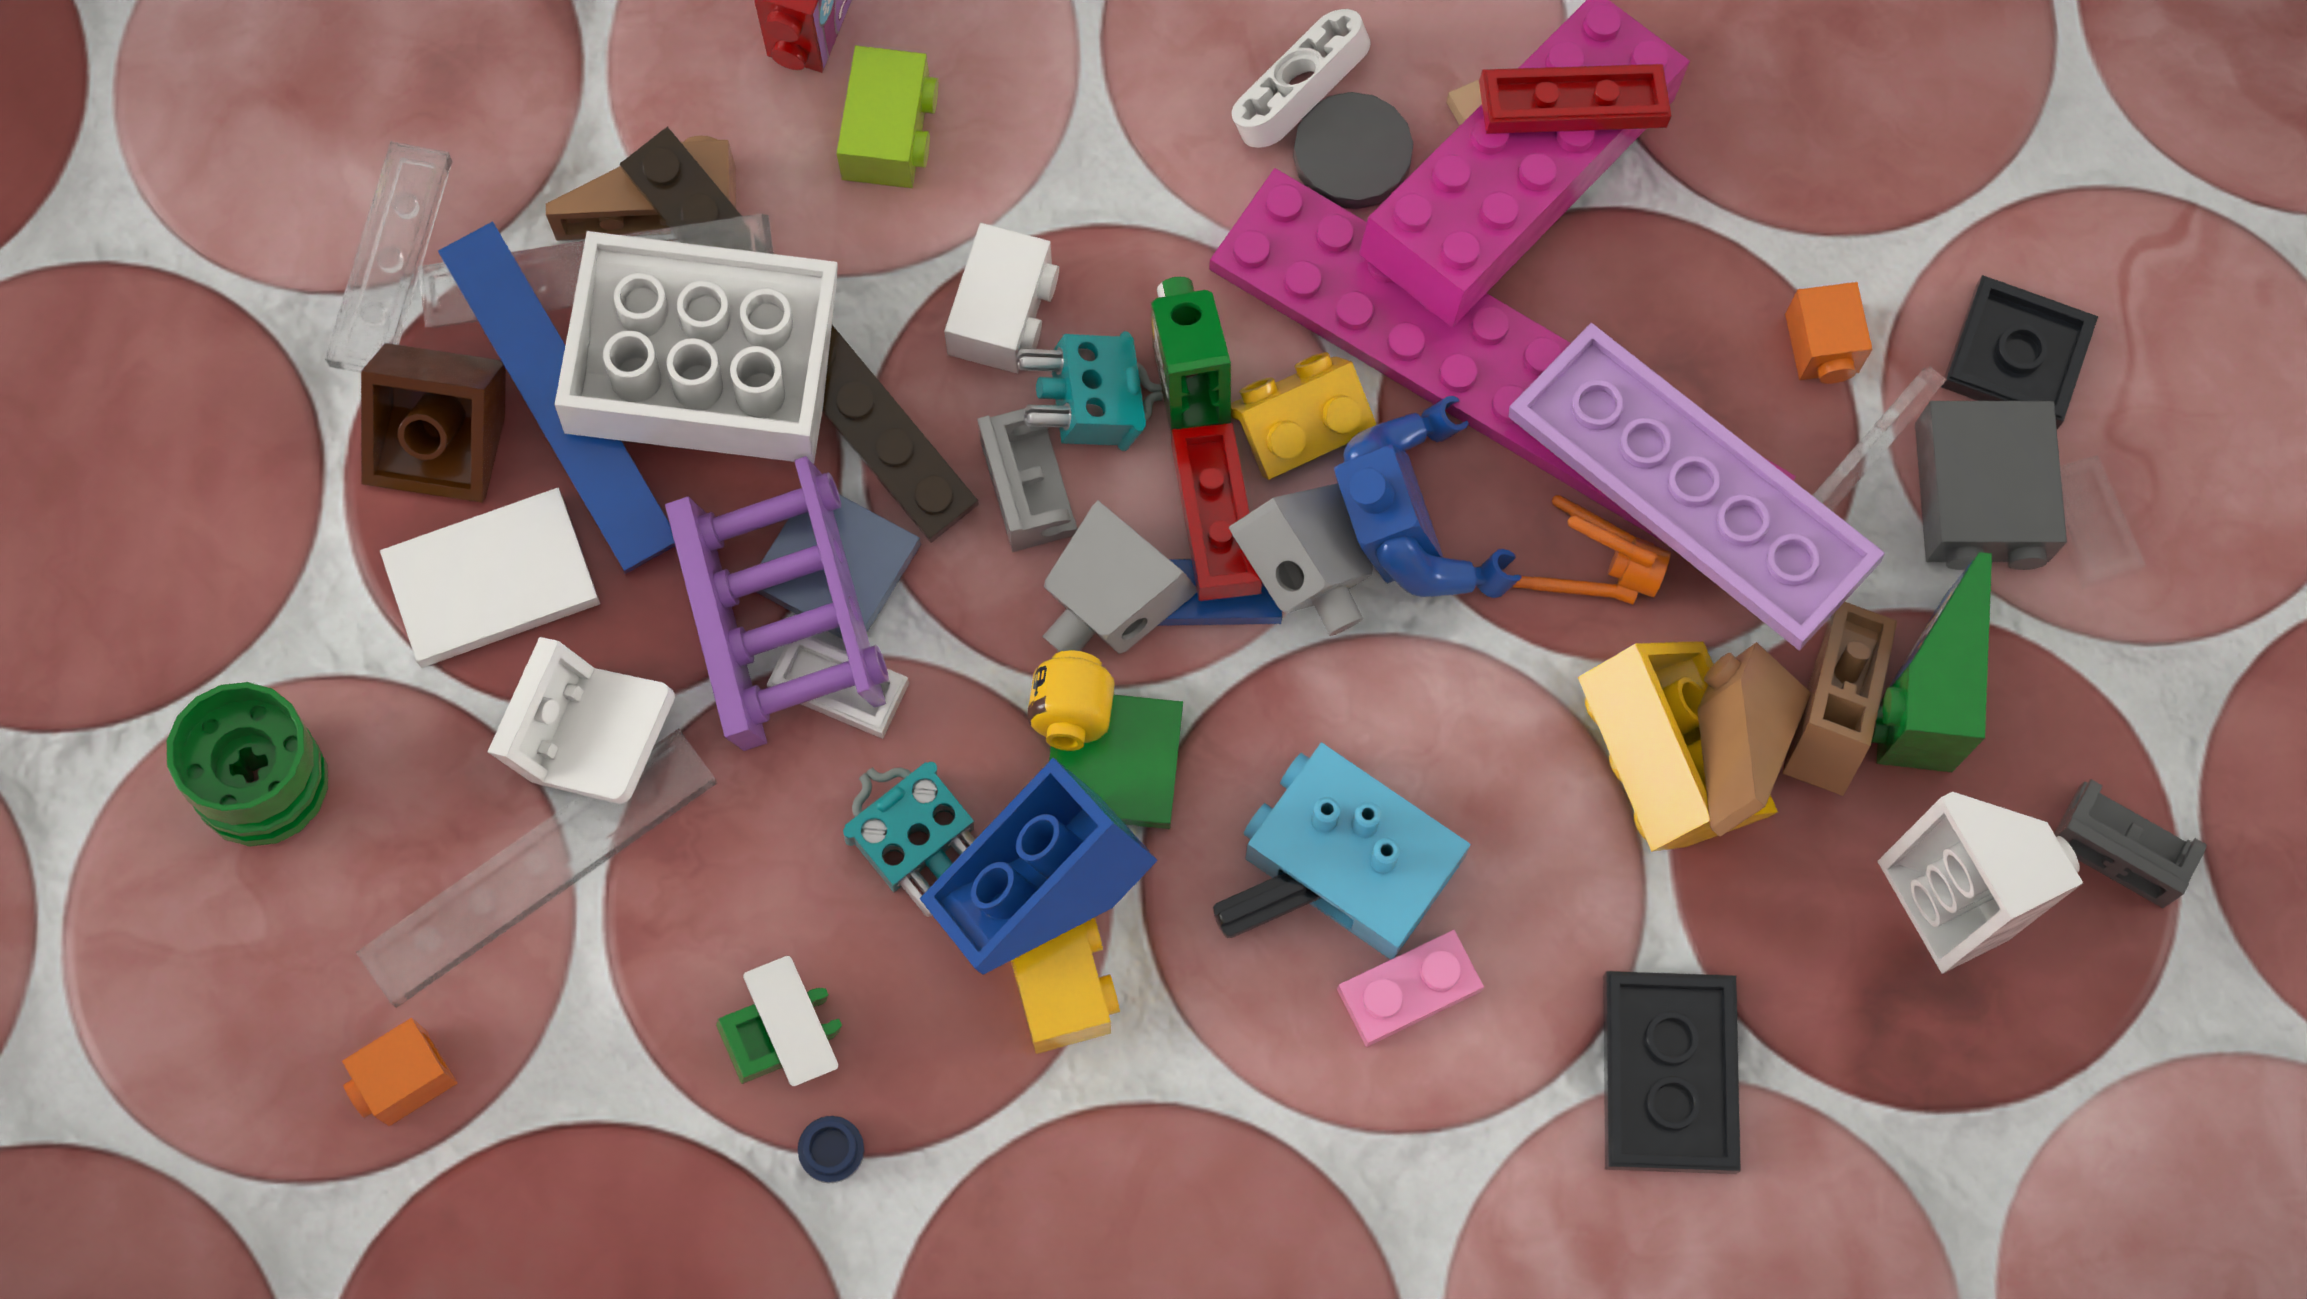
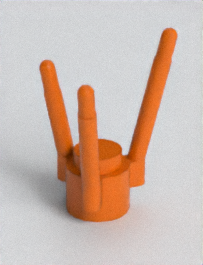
[1512,495,1671,605]

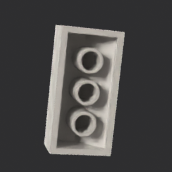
[1877,792,2083,974]

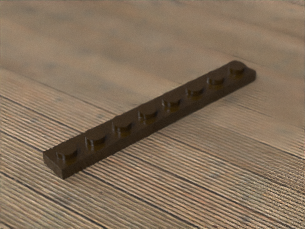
[619,126,979,543]

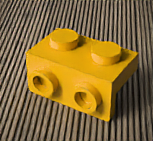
[1231,352,1377,480]

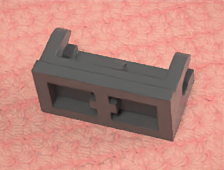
[2054,779,2207,908]

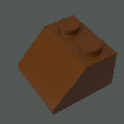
[361,343,506,503]

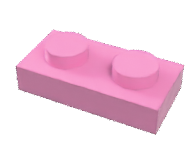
[1337,930,1484,1047]

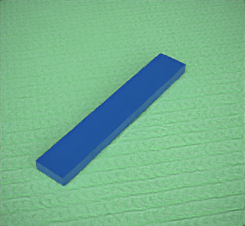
[438,221,675,574]

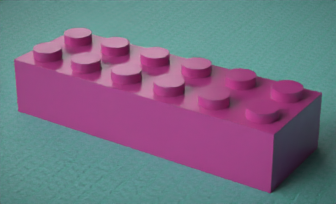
[1359,0,1690,328]

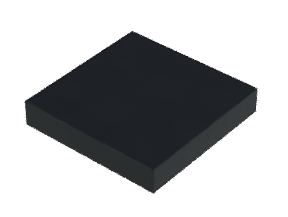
[1941,275,2098,429]

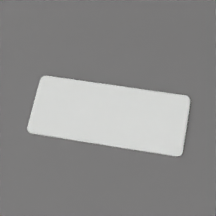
[743,956,839,1086]

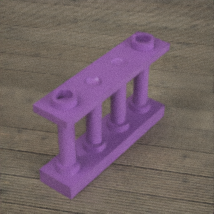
[665,456,889,751]

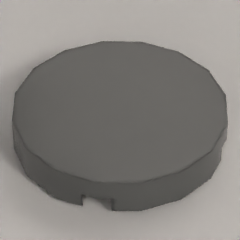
[1293,92,1414,209]

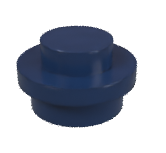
[798,1116,865,1183]

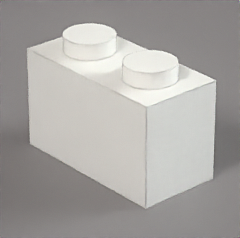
[944,223,1059,374]

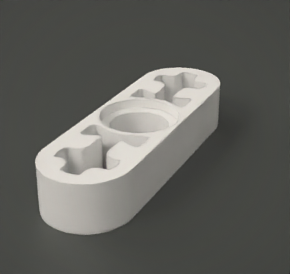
[1232,9,1371,148]

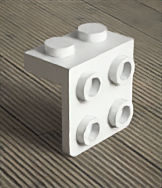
[487,637,675,804]

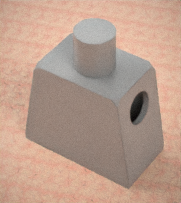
[1229,483,1373,636]
[1042,500,1197,654]

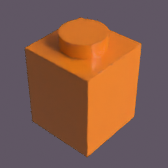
[1785,282,1872,384]
[342,1018,458,1126]

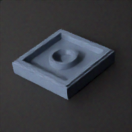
[756,494,921,639]

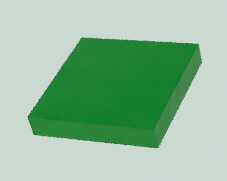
[1049,695,1183,829]

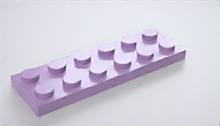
[1508,323,1885,651]

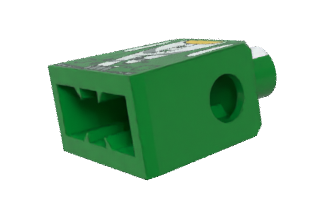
[1151,277,1231,435]

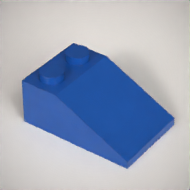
[919,757,1158,975]

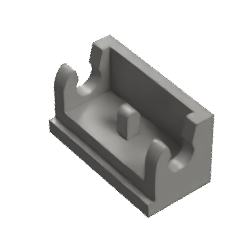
[977,409,1078,552]

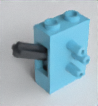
[1213,742,1471,960]

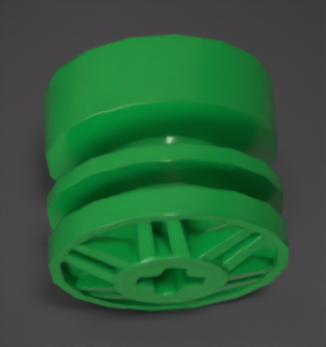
[166,682,328,847]

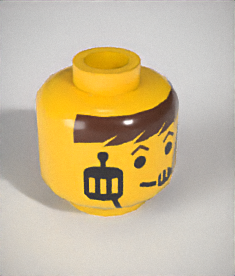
[1028,650,1115,751]

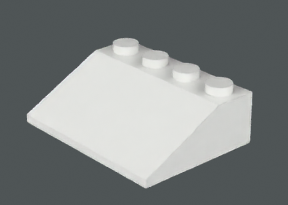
[555,231,838,464]

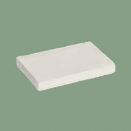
[380,487,601,668]

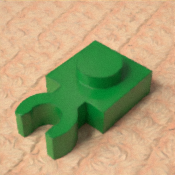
[716,988,842,1084]

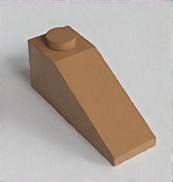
[546,135,736,241]
[1783,602,1897,796]
[1697,642,1811,837]

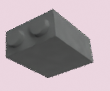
[1915,401,2067,570]

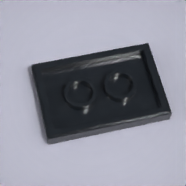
[1603,971,1741,1174]

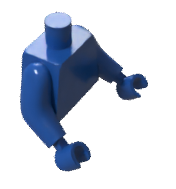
[1334,396,1522,598]

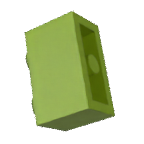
[836,45,939,188]

